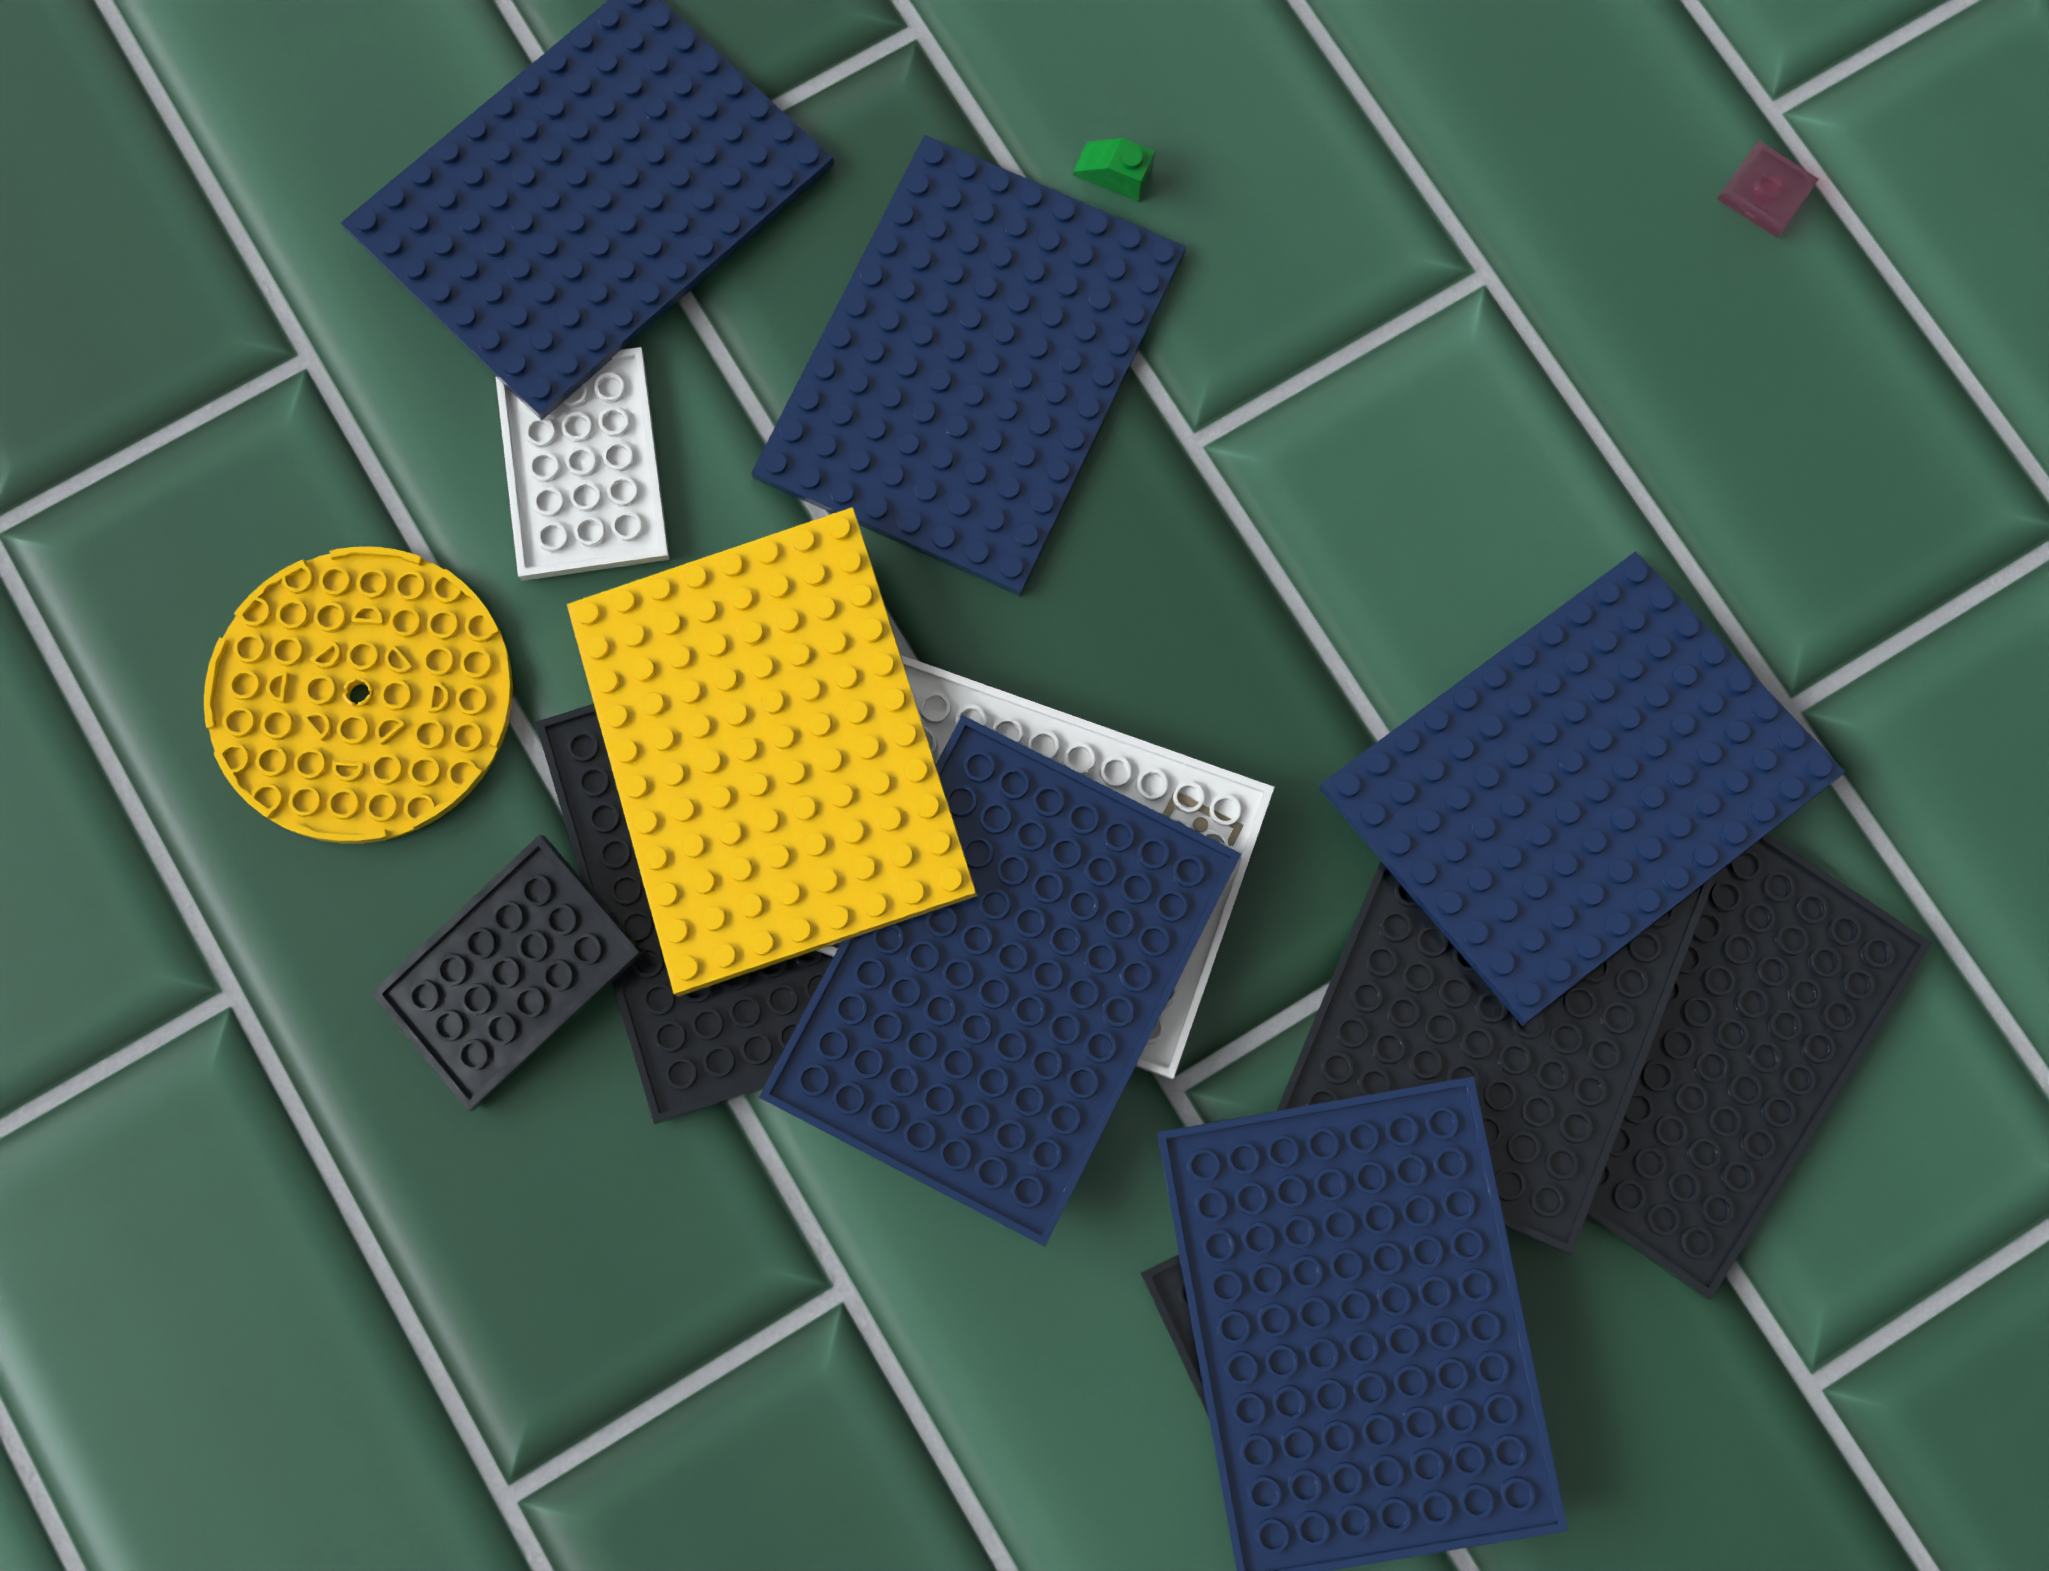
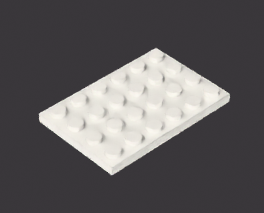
[496,347,670,581]

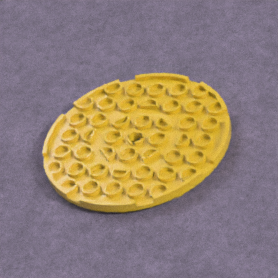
[204,547,513,844]

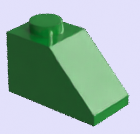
[1073,138,1155,201]

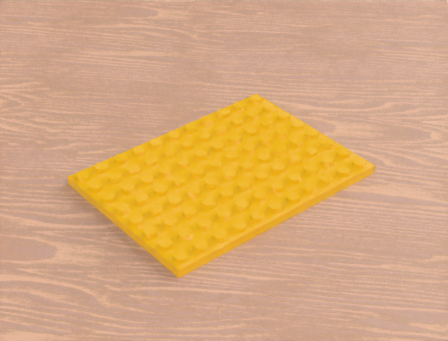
[567,507,977,996]

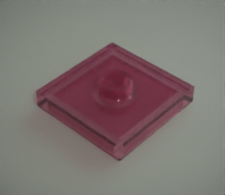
[1717,140,1819,238]

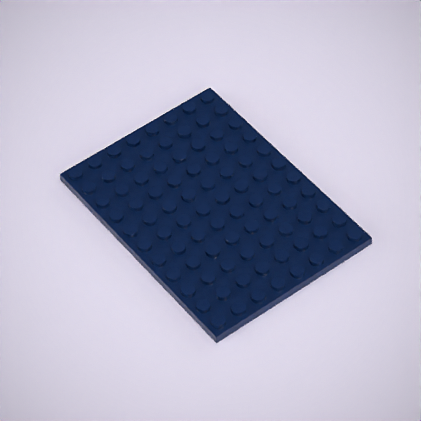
[341,0,834,421]
[751,135,1186,596]
[1319,551,1845,1026]
[759,715,1241,1247]
[1157,1076,1568,1571]

